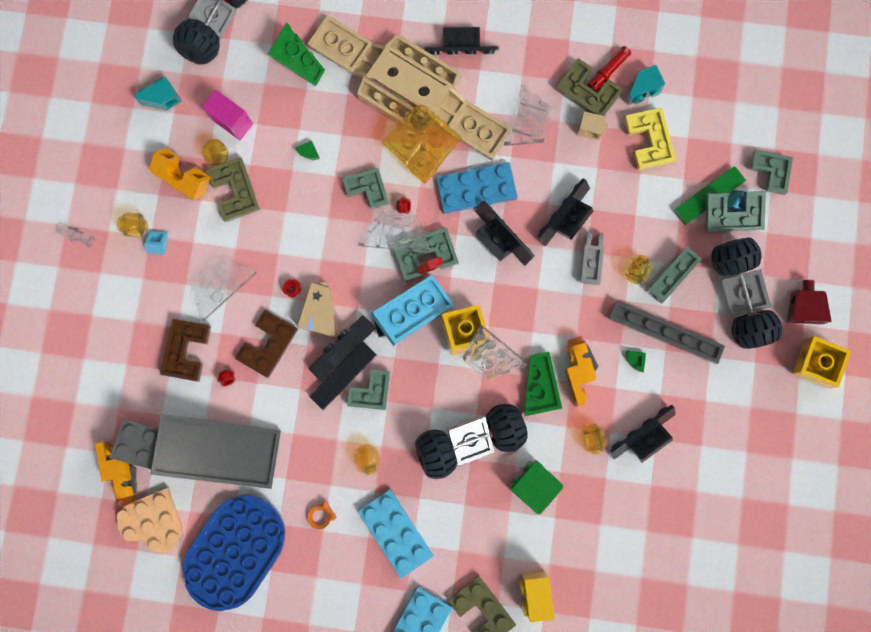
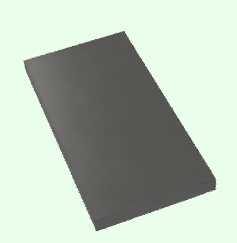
[150,414,281,489]

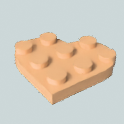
[117,488,183,553]

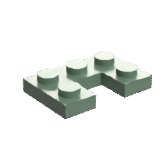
[705,191,766,232]
[393,227,459,282]

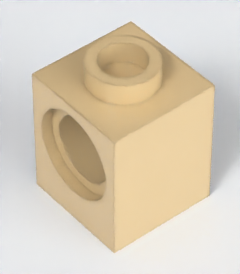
[577,111,608,140]

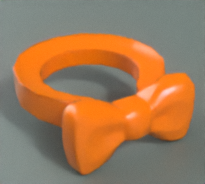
[308,501,337,529]

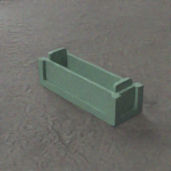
[647,247,702,304]

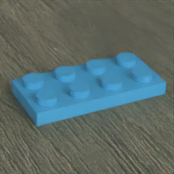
[437,162,518,214]

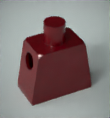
[787,280,832,325]

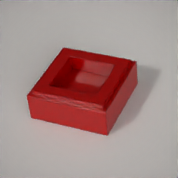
[417,257,444,274]

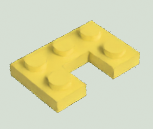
[624,107,676,171]

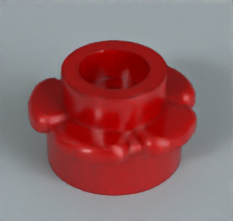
[396,196,411,215]
[283,279,301,298]
[217,370,236,387]

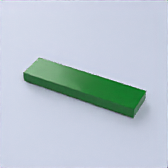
[674,166,746,225]

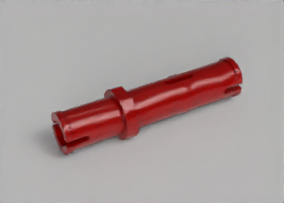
[587,46,631,92]

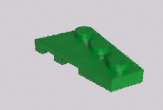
[267,22,325,86]
[524,352,562,417]

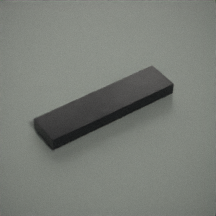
[309,342,377,410]

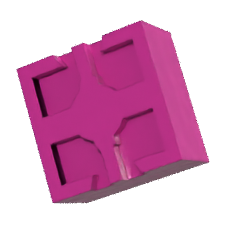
[202,89,253,141]

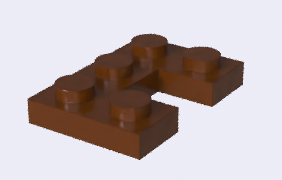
[235,310,298,378]
[160,318,211,382]

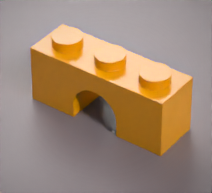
[149,147,211,201]

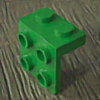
[509,460,563,514]

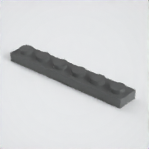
[608,301,725,364]

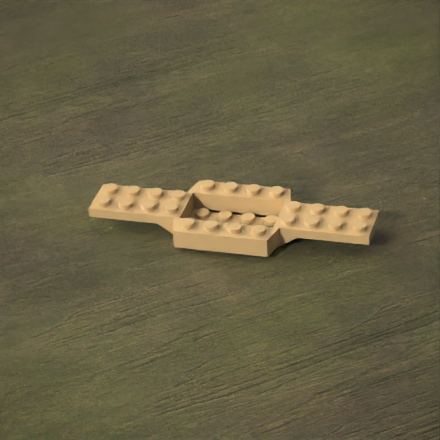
[307,15,513,161]

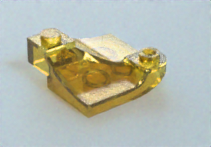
[382,105,462,184]

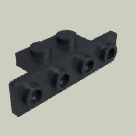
[425,27,499,55]
[538,178,594,246]
[475,201,535,266]
[308,315,376,381]
[609,405,676,463]

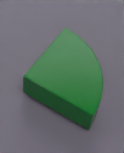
[295,140,320,160]
[626,350,646,373]

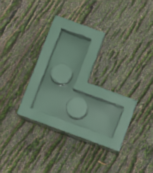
[750,150,793,195]
[343,168,389,210]
[347,370,390,410]

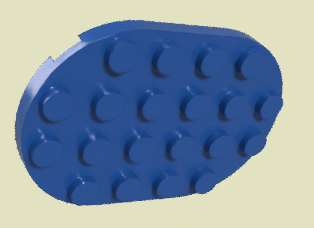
[183,495,285,611]

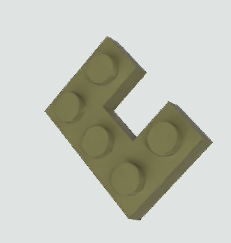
[556,58,623,116]
[206,157,260,222]
[448,575,516,632]

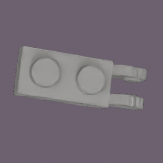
[580,231,604,285]

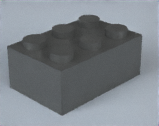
[109,418,158,469]

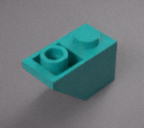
[626,65,665,105]
[134,77,182,111]

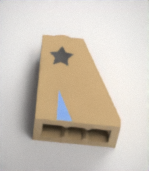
[297,281,338,339]

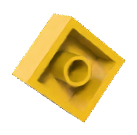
[441,305,490,356]
[792,336,852,389]
[519,571,555,622]

